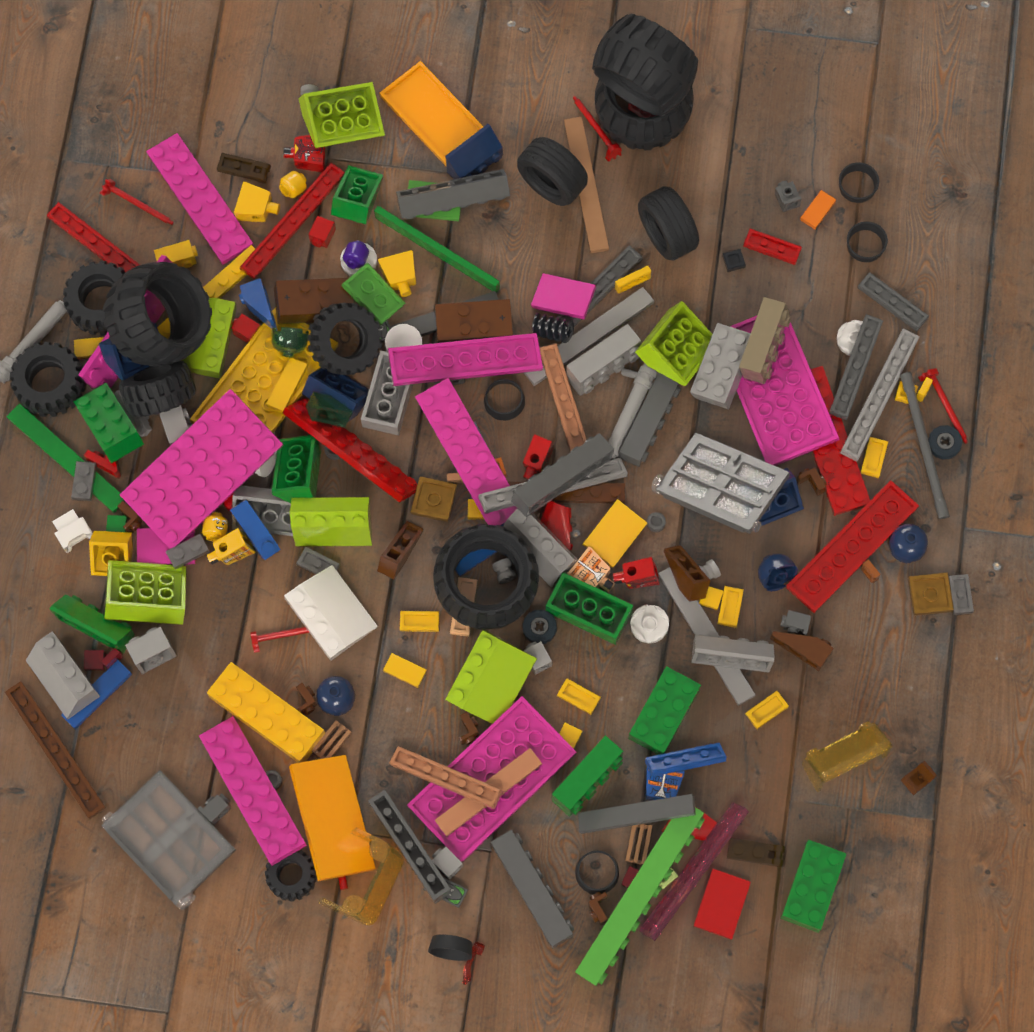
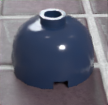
[888,524,928,563]
[758,554,798,592]
[316,676,356,716]

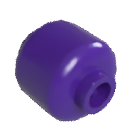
[342,241,369,269]

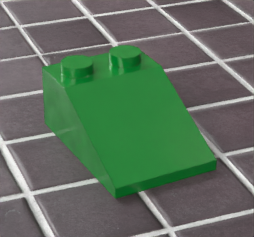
[331,165,383,224]

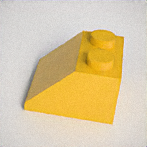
[89,531,133,576]

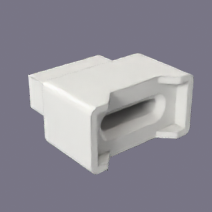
[52,509,93,553]

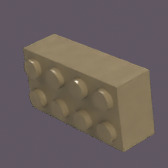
[739,297,791,384]

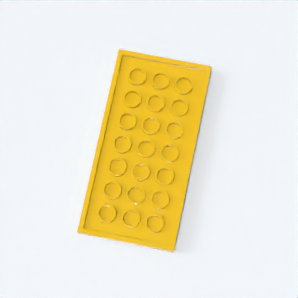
[190,307,338,433]

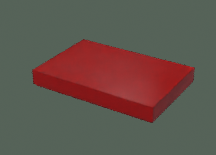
[693,869,751,940]

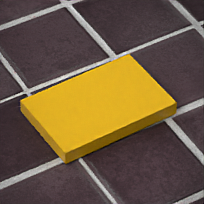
[582,499,647,568]

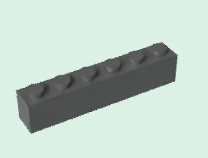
[396,169,510,219]
[619,373,681,467]
[511,433,614,517]
[368,790,452,904]
[491,830,574,949]

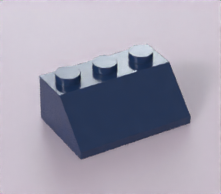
[445,124,503,179]
[99,322,159,380]
[302,368,369,422]
[735,468,804,530]

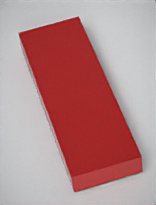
[743,228,802,265]

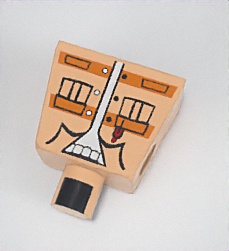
[567,547,615,593]

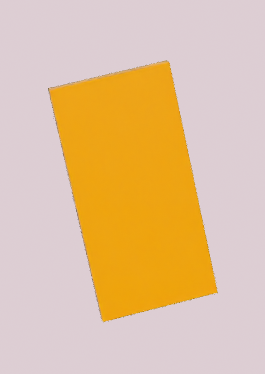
[379,61,483,167]
[289,755,376,881]

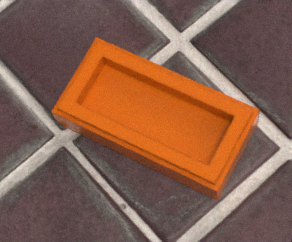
[800,190,836,230]

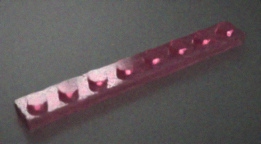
[639,803,749,941]

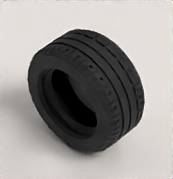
[517,137,588,206]
[638,186,700,261]

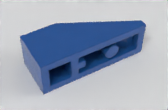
[239,278,278,332]
[230,499,281,560]

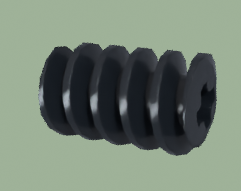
[532,313,574,343]

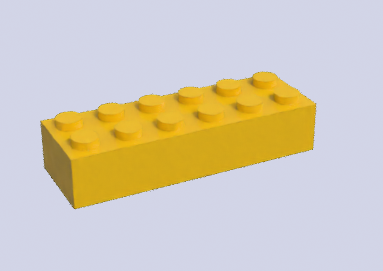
[207,662,325,763]

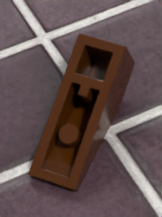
[377,521,424,579]
[664,545,710,602]
[770,631,834,671]

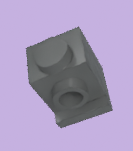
[775,181,802,212]
[780,610,811,636]
[198,793,231,825]

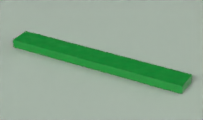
[374,206,500,293]
[6,403,126,513]

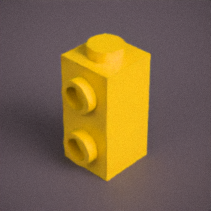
[154,240,198,268]

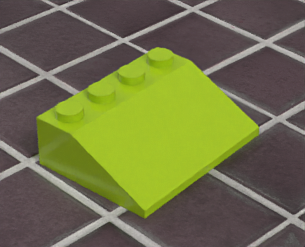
[298,82,385,148]
[181,298,237,379]
[635,301,713,386]
[290,497,372,546]
[104,560,186,625]
[445,630,537,724]

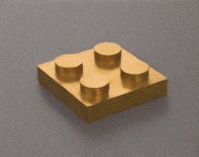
[411,477,457,522]
[908,573,954,616]

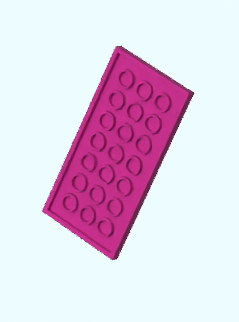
[730,316,840,466]
[119,389,284,549]
[407,696,577,863]

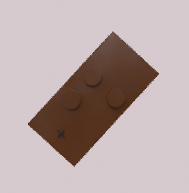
[274,278,353,324]
[435,299,513,343]

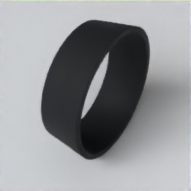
[839,162,879,203]
[847,221,888,262]
[484,379,525,421]
[575,850,619,894]
[428,934,472,961]

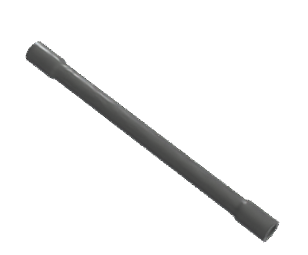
[900,372,950,519]

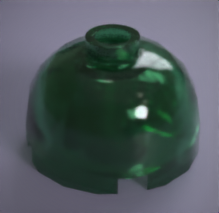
[271,327,309,358]

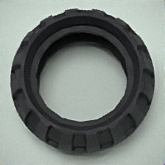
[592,14,699,116]
[595,79,694,151]
[103,262,212,366]
[433,524,539,630]

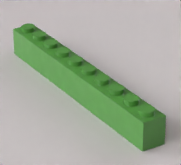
[575,807,705,986]

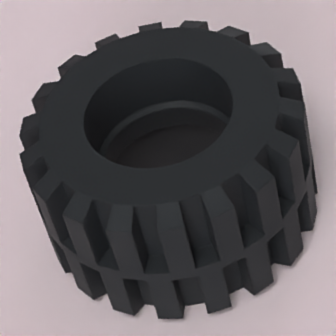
[265,850,317,901]

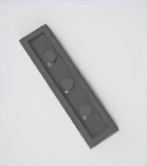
[858,272,929,331]

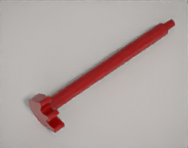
[573,96,622,162]
[100,179,174,225]
[918,368,968,444]
[250,627,310,653]

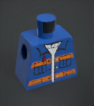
[646,767,685,800]

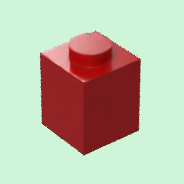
[308,216,336,248]
[231,314,261,343]

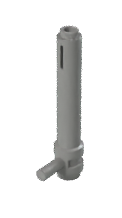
[0,300,67,384]
[608,363,658,460]

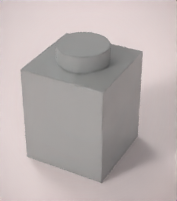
[524,642,552,675]
[432,847,464,880]

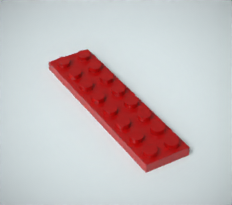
[810,366,870,516]
[282,398,418,503]
[786,480,919,614]

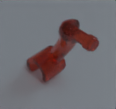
[462,942,485,985]

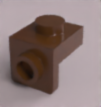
[797,468,827,496]
[118,501,143,532]
[296,683,317,716]
[459,712,479,745]
[901,761,937,796]
[588,892,608,925]

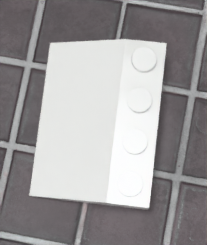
[284,565,378,661]

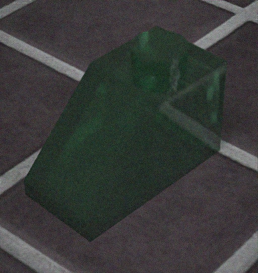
[306,392,352,427]

